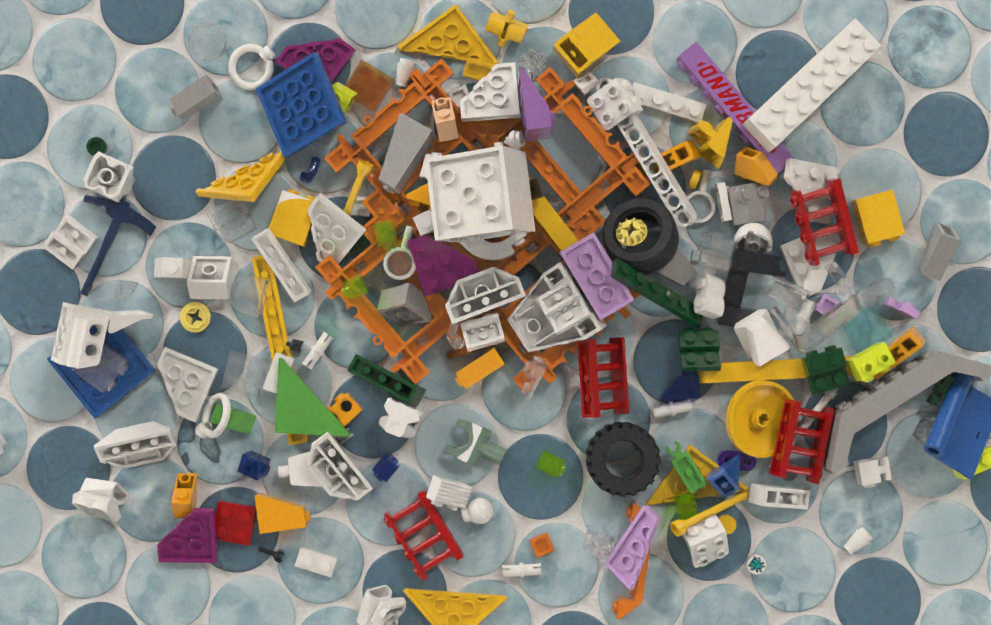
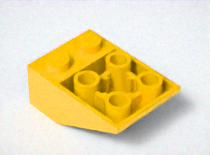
[552,13,621,78]

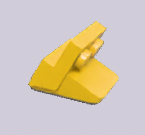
[687,117,733,169]

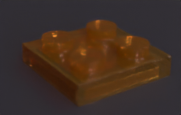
[346,59,395,113]

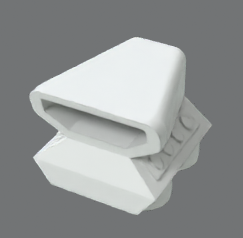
[83,151,135,202]
[734,309,790,366]
[379,397,424,438]
[72,478,130,522]
[356,585,406,625]

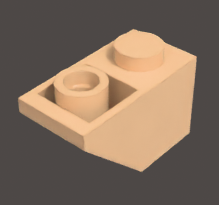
[432,97,459,142]

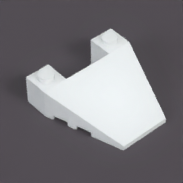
[507,260,607,352]

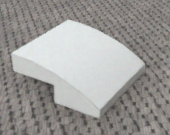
[43,215,99,270]
[537,279,592,335]

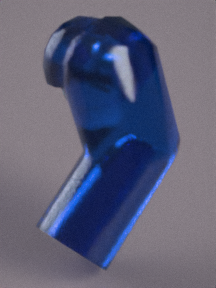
[300,157,321,184]

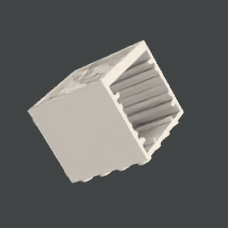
[425,142,535,242]

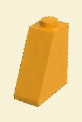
[455,348,505,389]
[255,493,311,534]

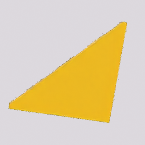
[397,4,499,64]
[195,151,286,202]
[646,444,749,505]
[403,588,507,625]

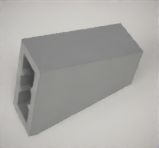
[169,75,223,119]
[919,222,961,281]
[655,247,699,286]

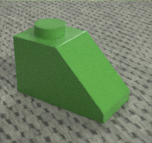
[210,403,256,434]

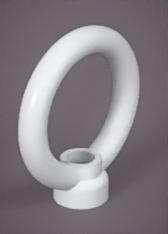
[228,44,277,90]
[195,393,231,439]

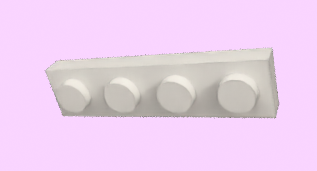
[631,82,706,123]
[252,228,312,303]

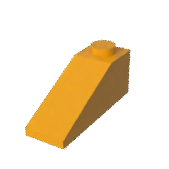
[637,140,701,181]
[874,326,926,380]

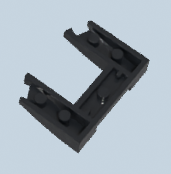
[717,247,786,327]

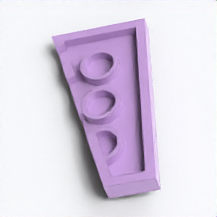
[604,505,661,590]

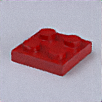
[215,500,257,546]

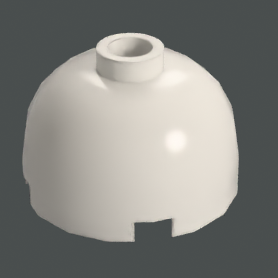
[734,223,772,254]

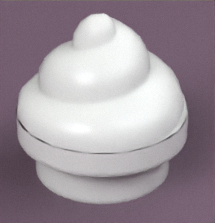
[504,130,525,149]

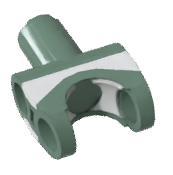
[445,419,506,466]

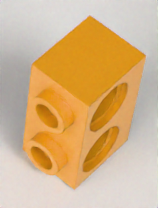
[326,392,364,427]

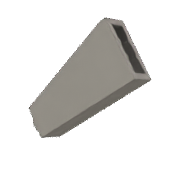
[379,113,437,195]

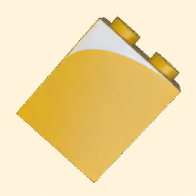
[269,189,315,248]

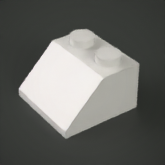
[187,256,232,299]

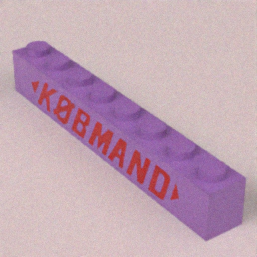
[676,42,795,173]

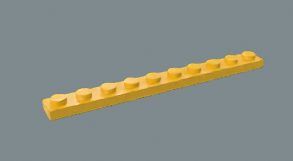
[251,255,309,446]

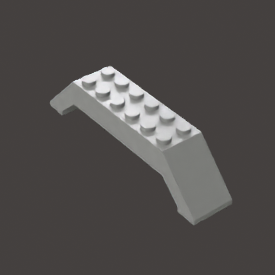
[822,350,991,474]

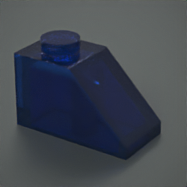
[659,372,700,401]

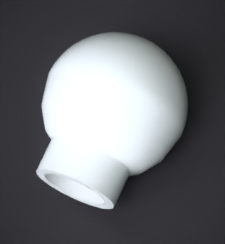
[461,498,493,524]

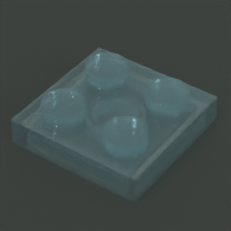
[840,302,893,354]

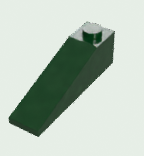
[347,354,426,406]

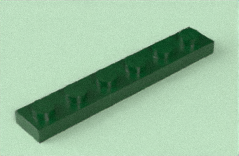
[611,258,703,328]

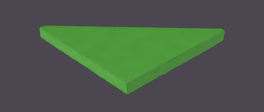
[275,358,350,437]

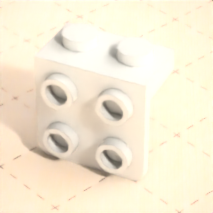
[587,78,644,130]
[682,514,729,568]

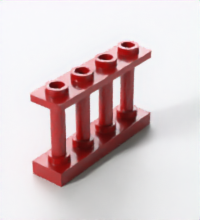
[790,178,859,266]
[577,337,630,418]
[769,398,834,484]
[383,489,464,580]

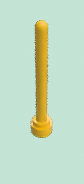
[343,160,374,216]
[670,491,750,537]

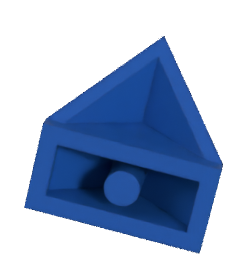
[707,454,740,499]

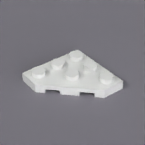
[460,62,520,122]
[784,158,838,225]
[308,193,366,264]
[779,224,841,299]
[157,347,219,422]

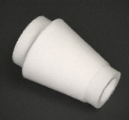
[396,58,416,87]
[844,527,873,555]

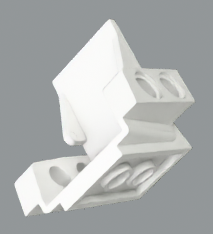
[51,302,153,369]

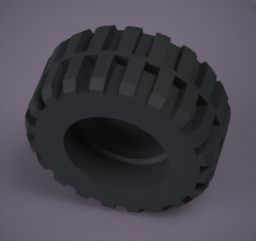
[585,421,661,497]

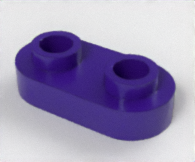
[717,450,756,471]

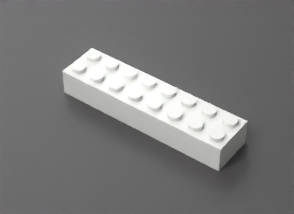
[742,18,881,153]

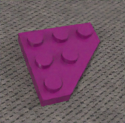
[275,38,356,84]
[407,235,479,297]
[157,508,218,563]

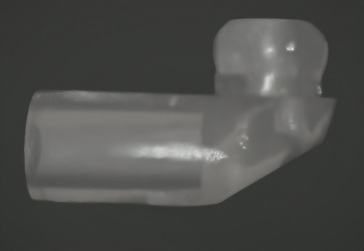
[446,321,465,349]

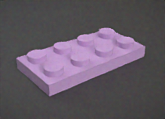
[560,232,634,320]

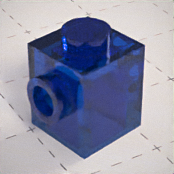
[237,450,271,480]
[372,453,400,482]

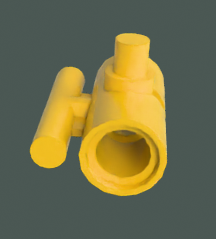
[485,10,529,47]

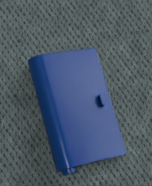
[924,372,991,480]

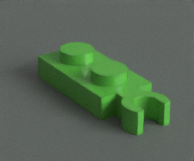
[666,441,707,494]

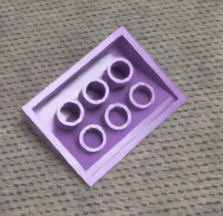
[518,69,555,142]

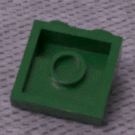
[678,327,721,372]
[801,345,850,395]

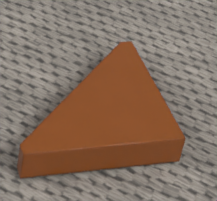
[446,344,496,360]

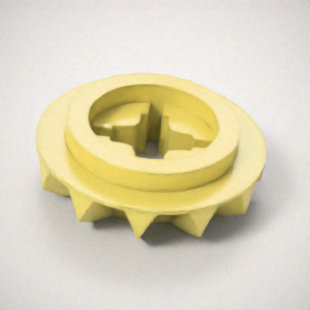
[616,218,647,246]
[180,302,211,332]

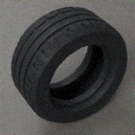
[602,198,679,275]

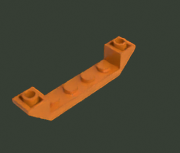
[612,501,650,619]

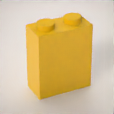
[851,189,905,247]

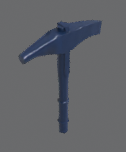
[80,195,156,296]

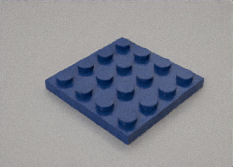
[256,52,347,158]
[47,325,156,419]

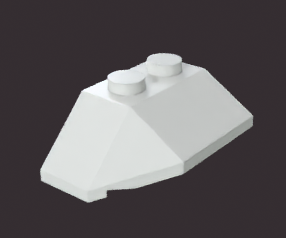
[445,267,526,324]
[94,421,176,468]
[306,432,373,501]

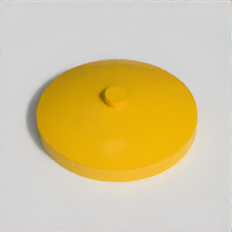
[725,380,798,458]

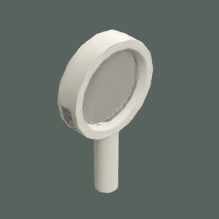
[684,170,716,223]
[383,226,416,280]

